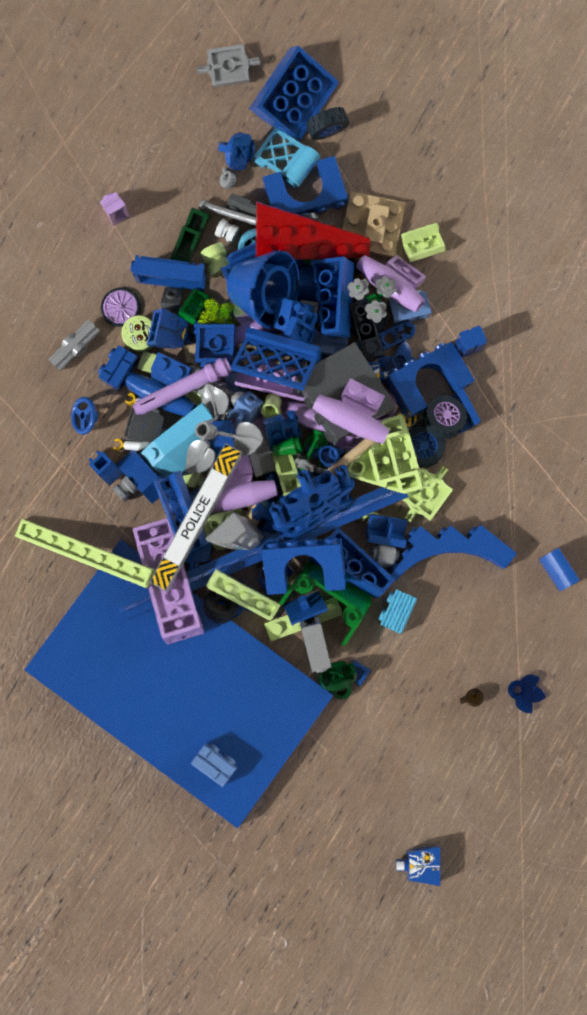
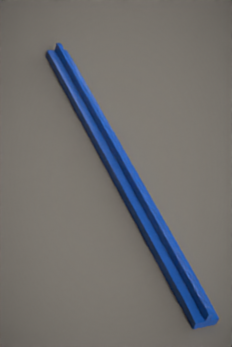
[116,487,409,621]

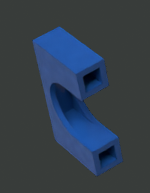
[262,156,348,216]
[384,342,475,420]
[262,536,347,595]

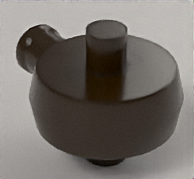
[460,688,484,707]

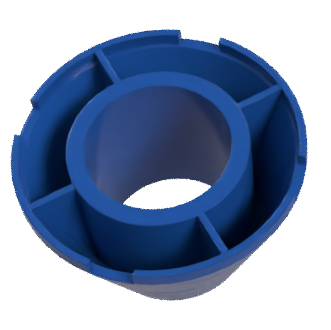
[227,250,300,329]

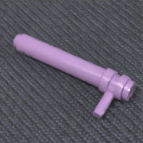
[132,358,232,415]

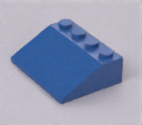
[249,45,339,142]

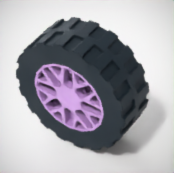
[422,395,467,440]

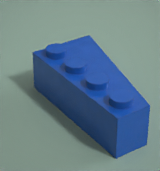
[310,257,354,339]
[309,527,395,599]

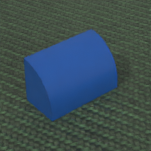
[539,548,580,592]

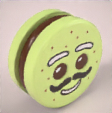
[121,315,153,353]

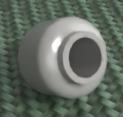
[369,543,399,568]

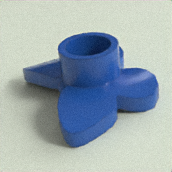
[377,341,416,371]

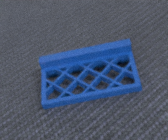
[231,327,321,391]

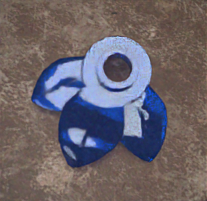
[508,674,546,714]

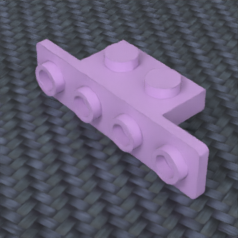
[235,362,305,402]

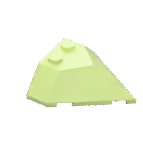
[340,414,423,494]

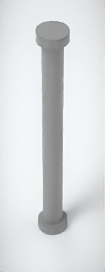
[199,199,256,225]

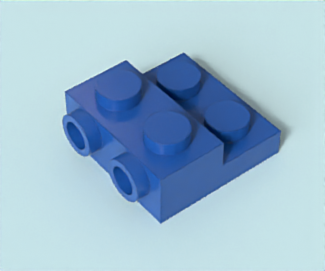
[195,324,236,368]

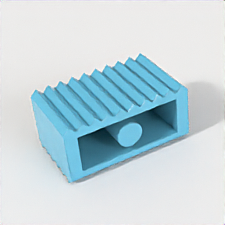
[378,589,417,634]

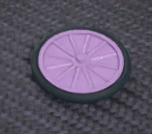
[101,288,140,327]

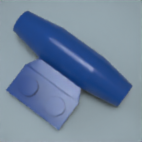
[124,352,197,416]

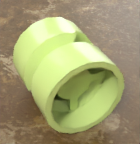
[200,243,229,278]

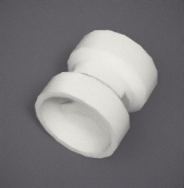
[215,218,240,244]

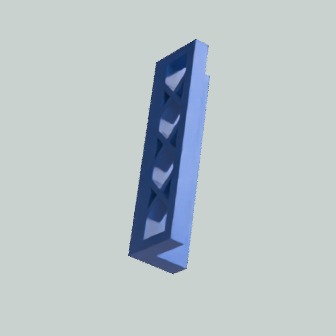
[154,470,208,551]

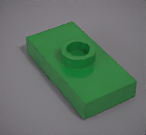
[177,288,211,324]

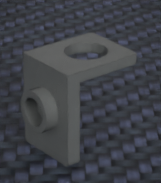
[161,287,183,315]

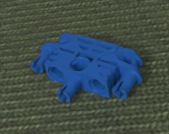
[269,465,355,539]

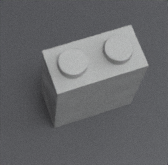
[300,615,331,673]

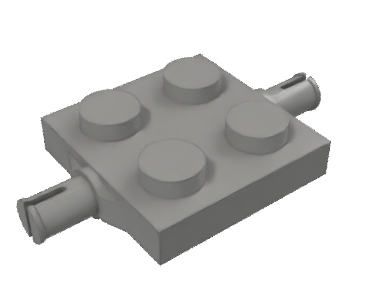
[196,44,260,88]

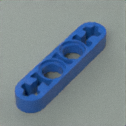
[356,321,416,356]

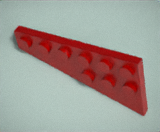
[256,201,370,259]

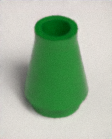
[273,436,303,457]

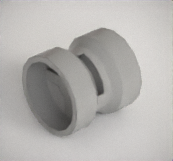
[112,476,139,502]

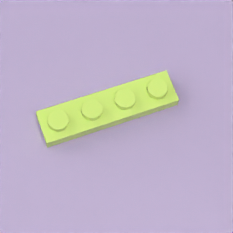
[206,569,281,621]
[264,597,343,642]

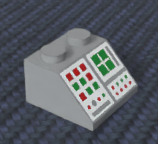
[205,513,264,550]

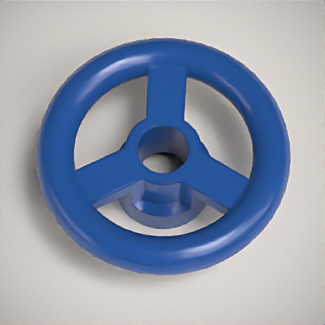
[71,397,98,435]

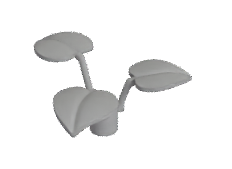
[185,384,263,473]

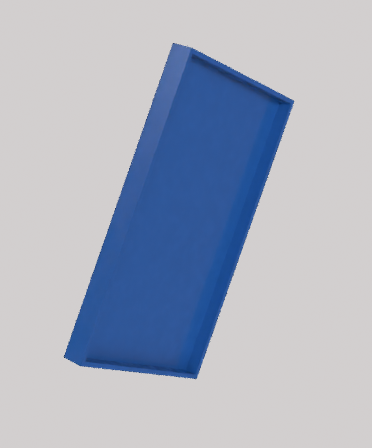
[24,540,334,829]

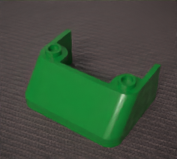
[279,561,372,646]

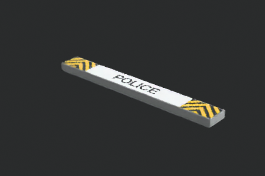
[150,443,244,592]

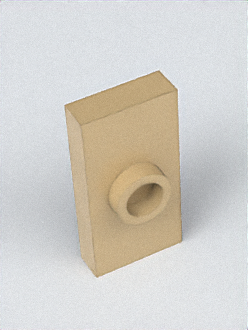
[364,203,390,245]

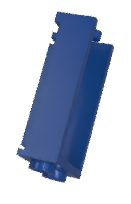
[131,255,207,292]

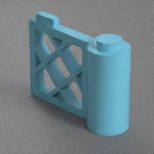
[253,127,321,188]

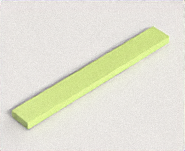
[15,519,156,588]

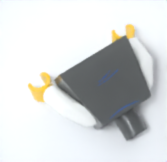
[114,393,169,451]

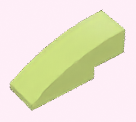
[271,451,301,496]

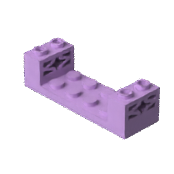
[133,518,204,645]

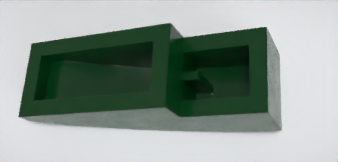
[170,207,212,263]

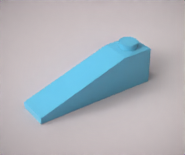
[141,403,214,477]

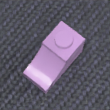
[100,192,130,225]

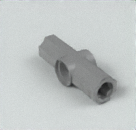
[48,320,100,372]

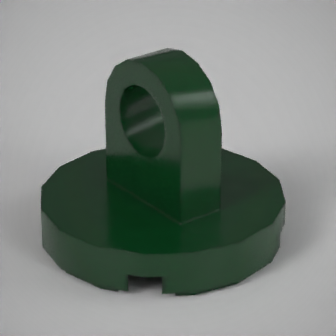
[318,661,357,700]

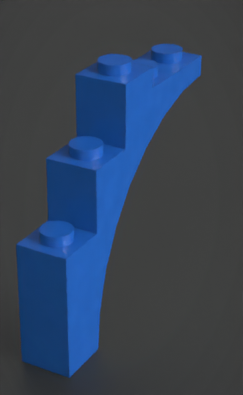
[389,525,517,581]

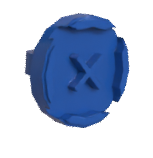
[218,132,255,171]

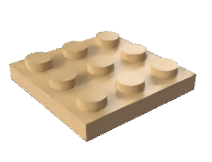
[343,191,406,258]

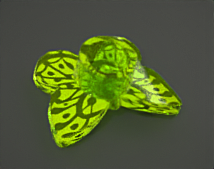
[198,299,234,324]

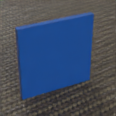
[284,590,328,625]

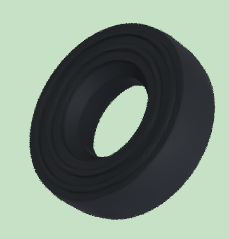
[203,591,238,623]

